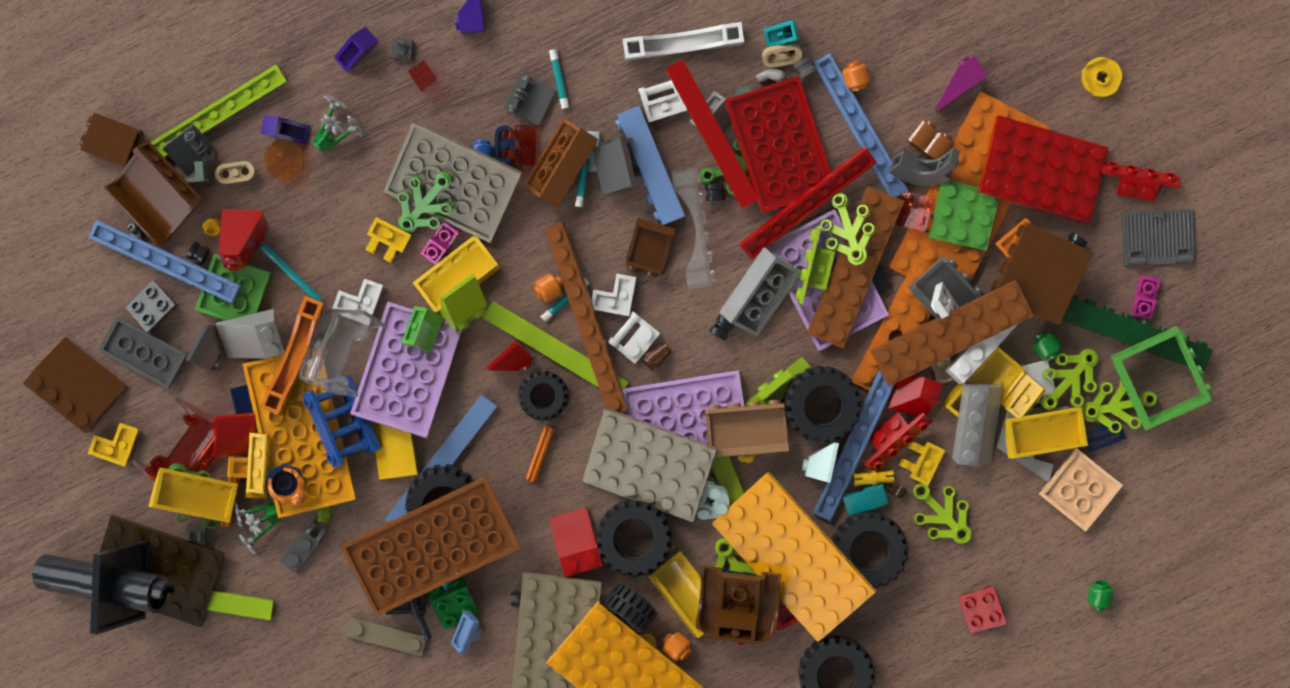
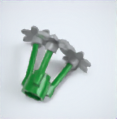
[313,95,365,152]
[234,502,281,554]

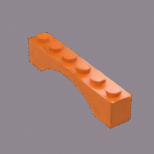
[260,296,327,416]

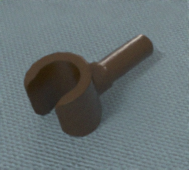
[879,483,907,497]

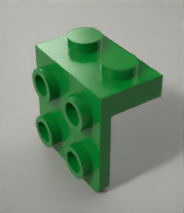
[427,575,480,629]

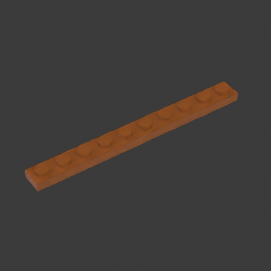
[544,222,629,413]

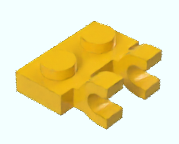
[366,217,412,263]
[899,441,945,486]

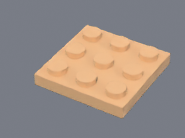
[1039,448,1123,532]

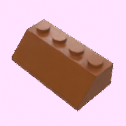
[524,118,598,208]

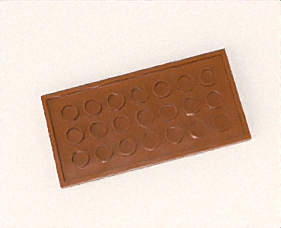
[341,476,521,617]

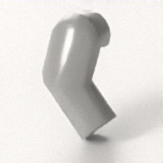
[755,68,786,84]

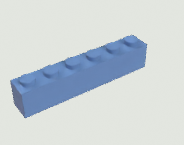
[615,106,685,226]

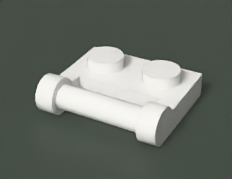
[638,81,687,123]
[608,311,660,364]

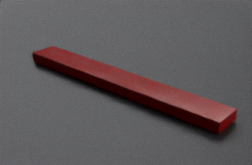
[665,59,757,209]
[739,146,877,260]

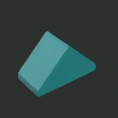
[763,20,799,48]

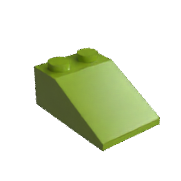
[441,274,487,333]

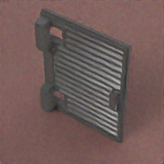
[1122,209,1196,266]

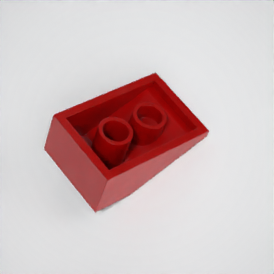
[549,507,603,577]

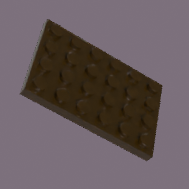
[100,515,225,627]

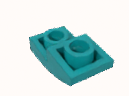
[843,484,889,515]

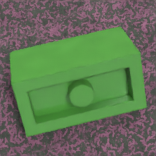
[401,306,443,353]

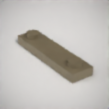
[345,616,426,656]

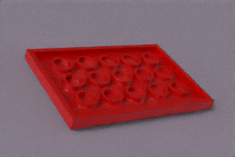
[724,76,831,214]
[977,115,1109,224]

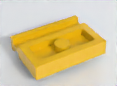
[1000,372,1046,417]

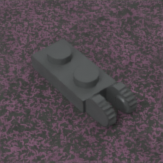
[280,519,329,573]

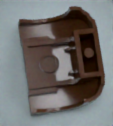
[696,565,782,644]

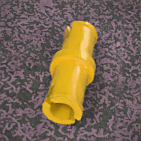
[853,470,894,486]

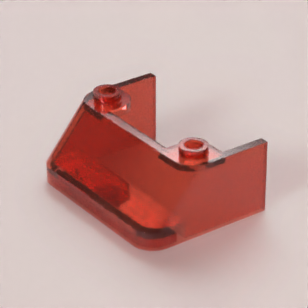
[131,397,215,482]

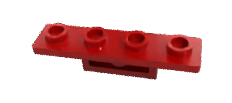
[1101,161,1181,202]
[864,412,933,471]

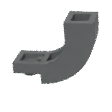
[889,148,960,186]

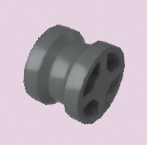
[793,56,818,79]

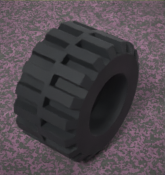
[518,371,569,421]
[603,584,657,633]

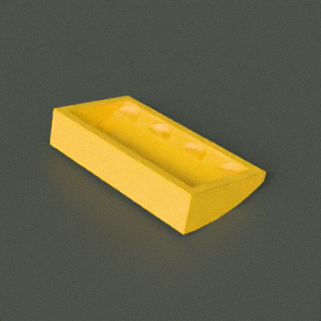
[413,236,501,315]
[942,346,1025,417]
[1005,407,1088,459]
[370,421,419,480]
[149,468,238,523]
[647,551,704,638]

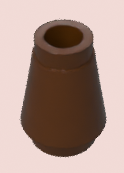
[642,343,672,371]

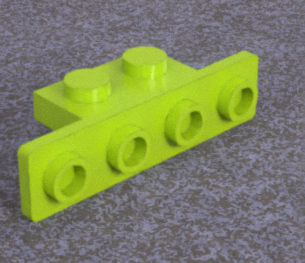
[795,226,835,305]
[744,357,811,406]

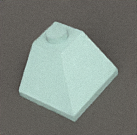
[802,441,839,482]

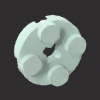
[697,481,730,520]

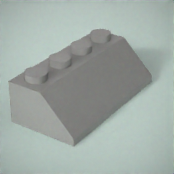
[720,247,802,337]
[952,382,1003,466]

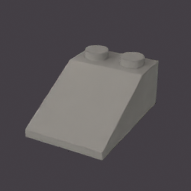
[216,309,285,359]

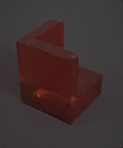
[408,60,437,92]

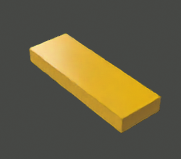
[246,433,271,494]

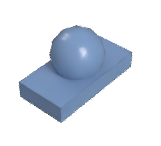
[451,611,482,655]

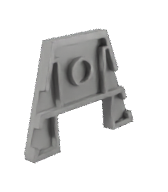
[996,406,1070,481]

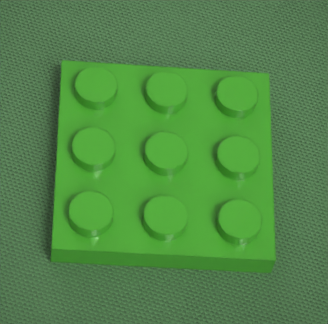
[928,181,999,251]
[195,254,271,320]

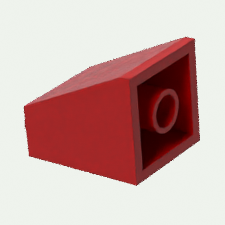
[218,209,268,271]

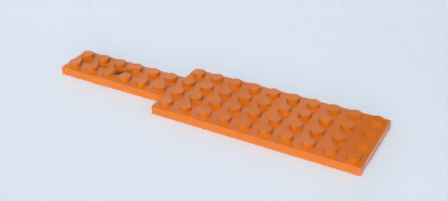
[852,91,1051,391]

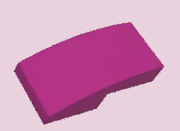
[420,221,461,265]
[1131,274,1161,319]

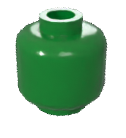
[1032,330,1062,361]
[1087,580,1114,611]

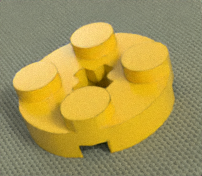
[1081,57,1122,97]

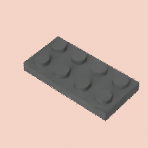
[98,316,188,389]

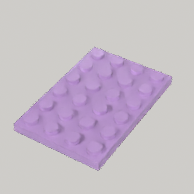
[767,209,889,351]
[350,302,462,438]
[622,370,744,444]

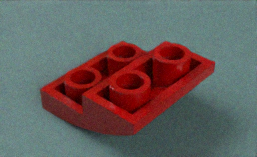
[213,413,255,457]

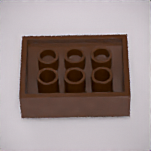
[23,337,127,433]

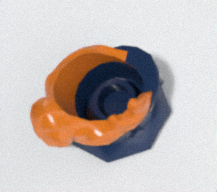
[266,463,307,506]

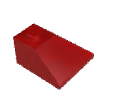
[486,340,533,371]
[887,374,943,417]

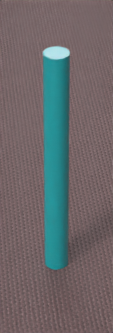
[261,244,323,302]

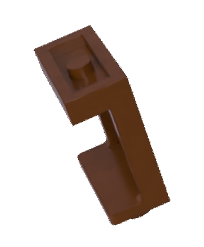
[79,113,143,167]
[624,218,676,278]

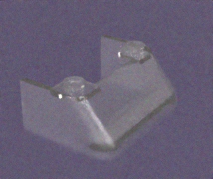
[299,309,386,397]

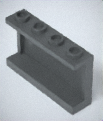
[908,255,984,318]

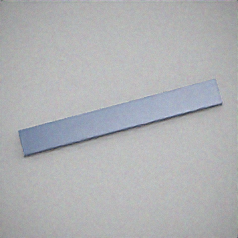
[813,53,909,198]
[88,220,242,304]
[812,370,895,522]
[385,394,497,522]

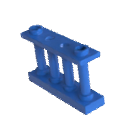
[303,375,381,468]

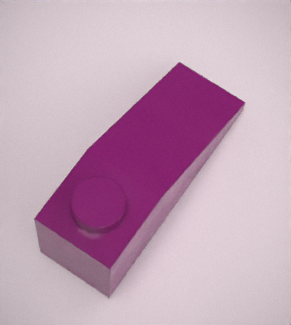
[934,56,988,111]

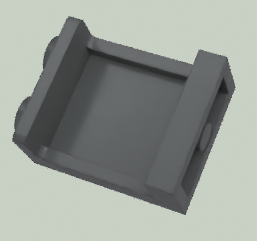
[593,135,644,195]

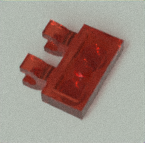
[502,125,536,166]
[895,191,934,233]

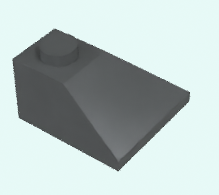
[186,324,223,371]

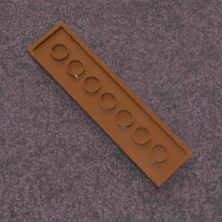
[807,186,904,348]
[871,280,1034,387]

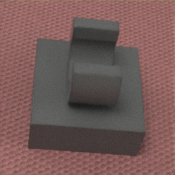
[391,38,413,60]
[185,525,207,546]

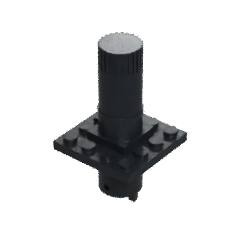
[32,540,178,635]

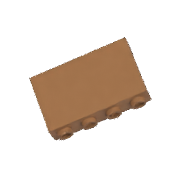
[705,400,789,457]

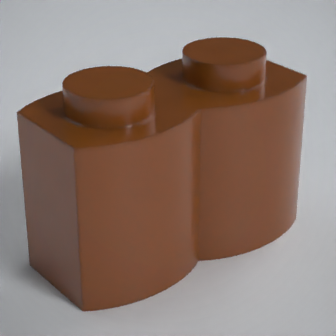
[906,120,954,160]

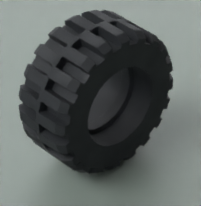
[784,365,862,444]
[405,464,474,513]
[596,500,672,577]
[832,511,909,589]
[798,635,875,688]

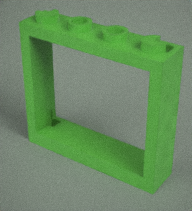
[1110,326,1212,431]

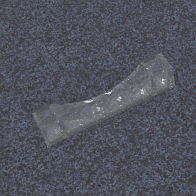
[671,168,715,289]

